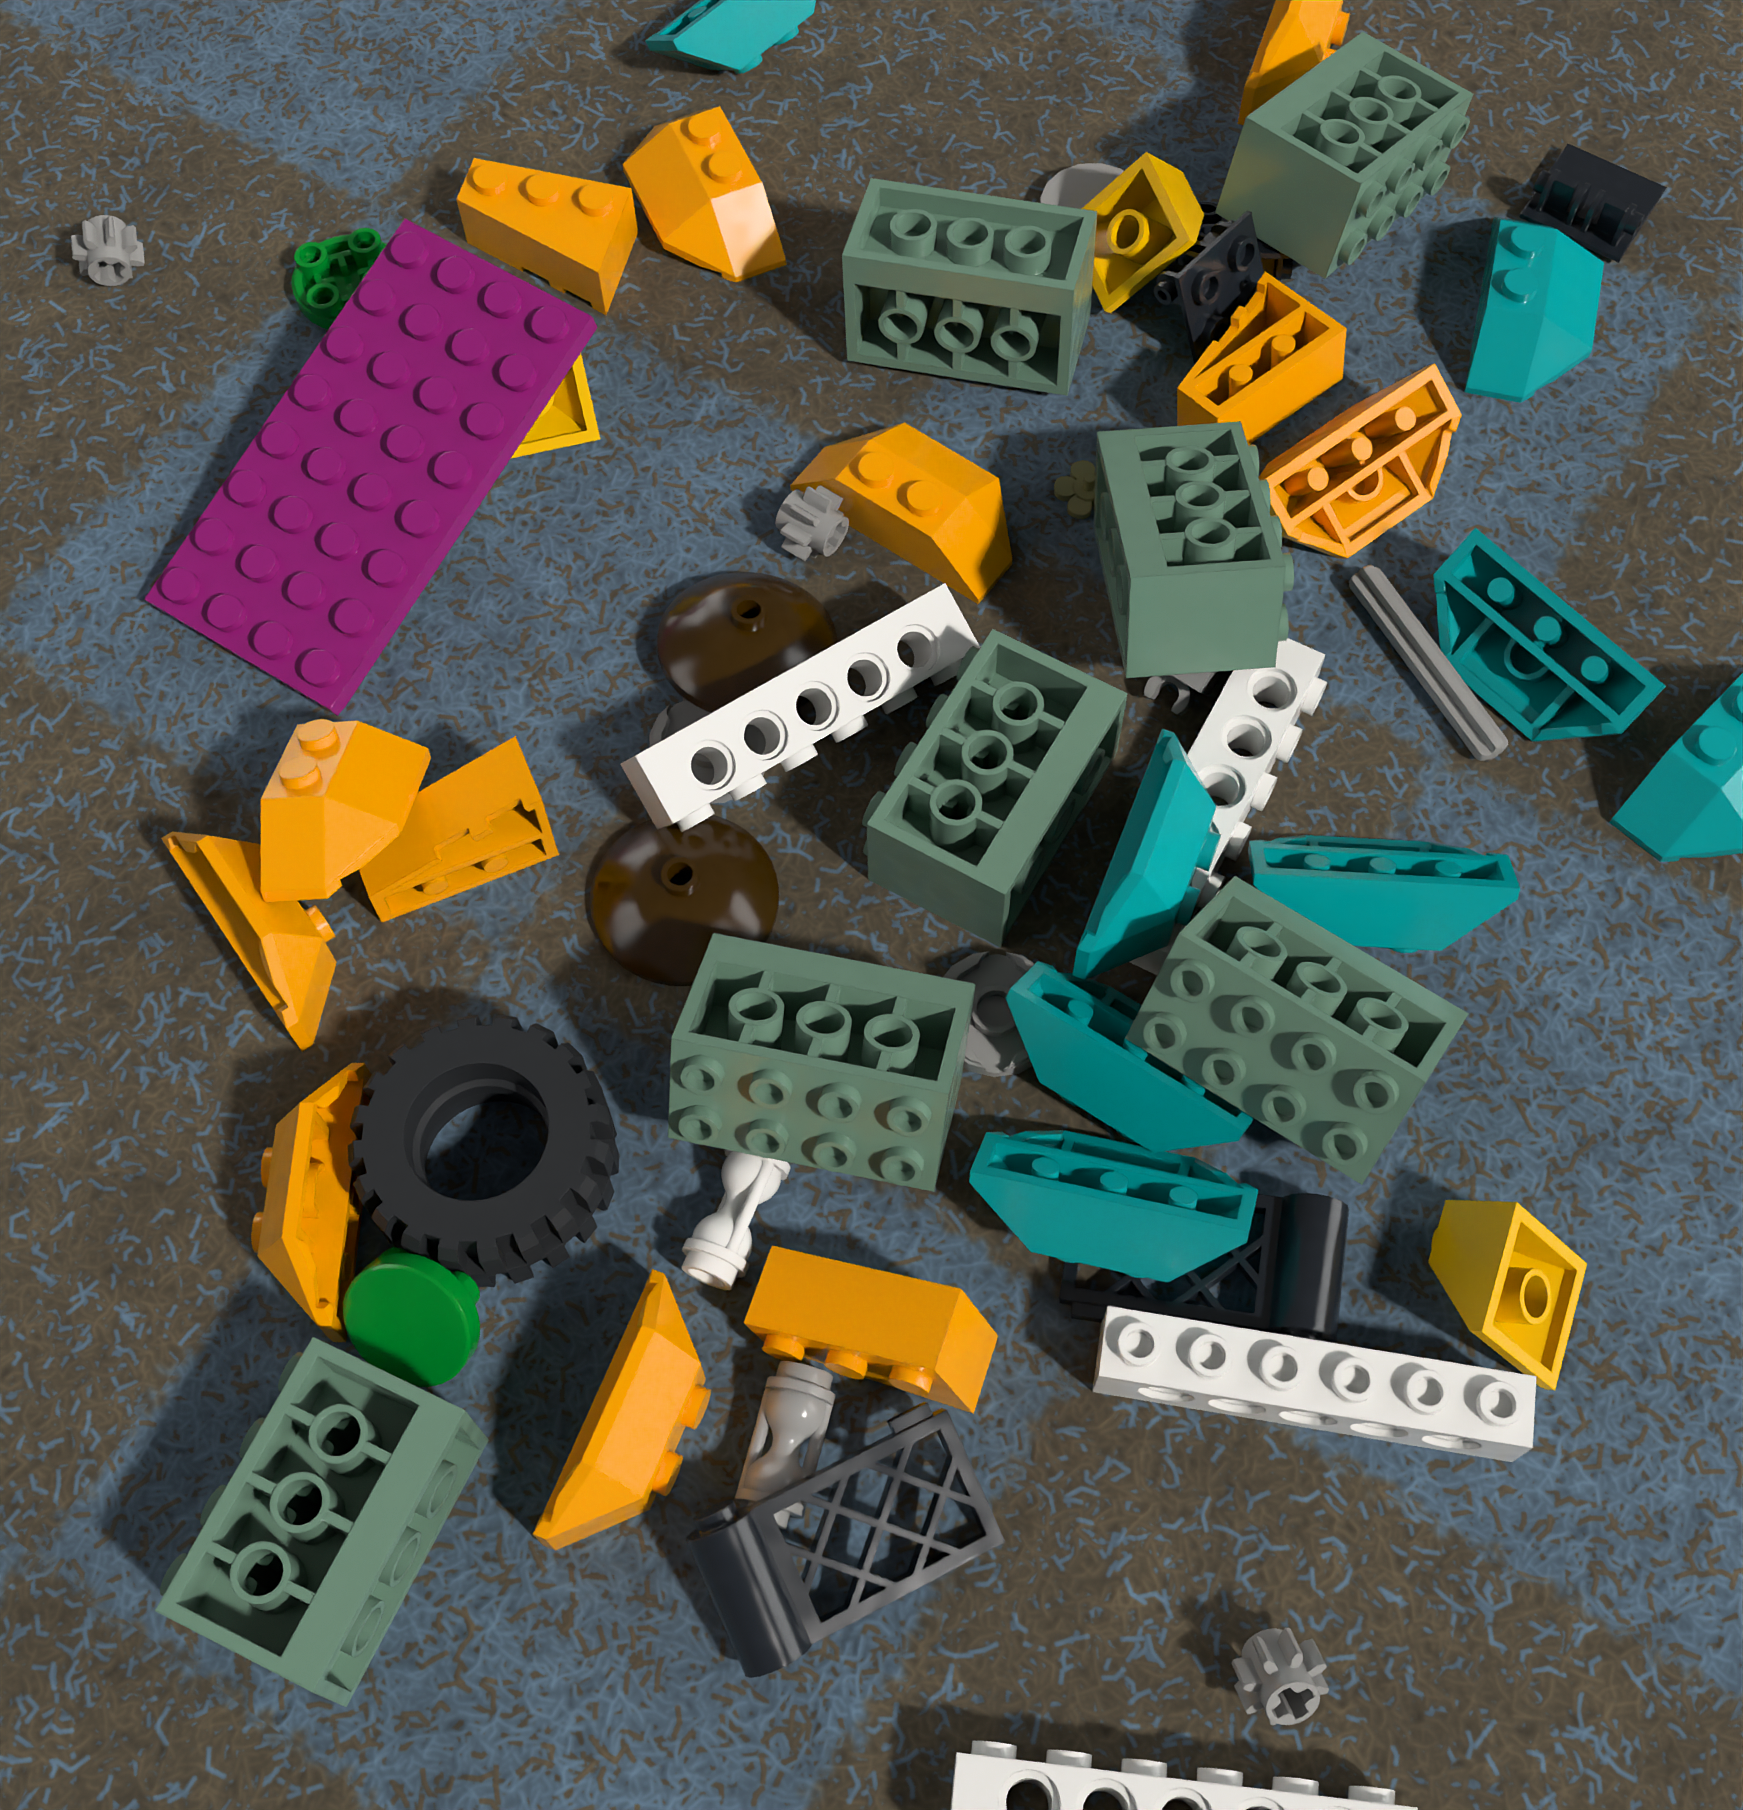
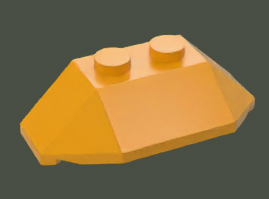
[1238,0,1350,125]
[623,106,786,282]
[1258,363,1462,559]
[790,422,1012,604]
[261,719,431,902]
[161,831,337,1052]
[251,1063,372,1342]
[533,1269,711,1551]

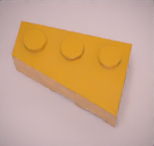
[456,158,638,315]
[1177,271,1347,445]
[359,736,559,923]
[744,1246,998,1414]

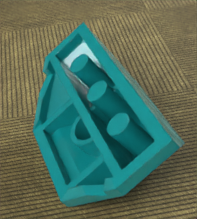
[645,0,816,74]
[1464,216,1604,403]
[1433,528,1666,742]
[1609,673,1743,862]
[1072,729,1221,980]
[1248,835,1520,953]
[1006,961,1255,1153]
[969,1130,1258,1282]

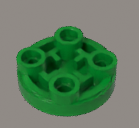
[292,228,387,330]
[343,1247,480,1387]

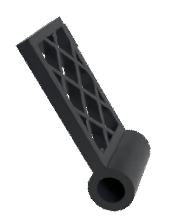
[1059,1193,1349,1343]
[686,1402,1005,1678]

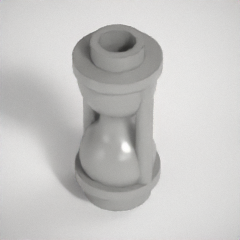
[735,1361,836,1529]

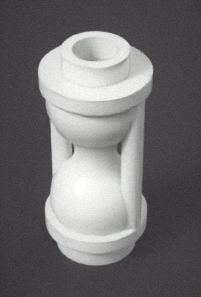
[682,1150,791,1290]

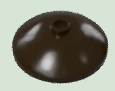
[657,572,837,713]
[590,815,779,986]

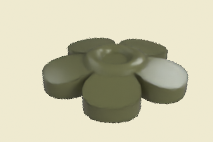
[1054,460,1096,519]

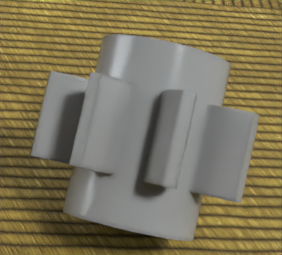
[71,215,145,286]
[775,485,849,561]
[1231,1628,1329,1725]

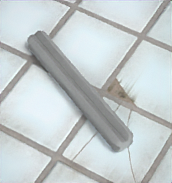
[1349,565,1508,762]

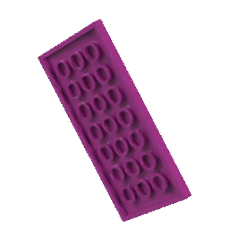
[145,218,598,716]

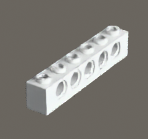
[621,583,980,832]
[1129,638,1327,975]
[1092,1306,1537,1462]
[950,1741,1418,1810]

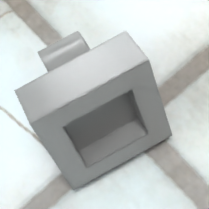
[1144,672,1222,715]

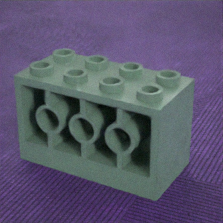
[1215,32,1474,279]
[842,178,1097,396]
[1094,421,1294,678]
[862,629,1128,947]
[1125,876,1469,1185]
[668,933,976,1192]
[155,1337,489,1707]

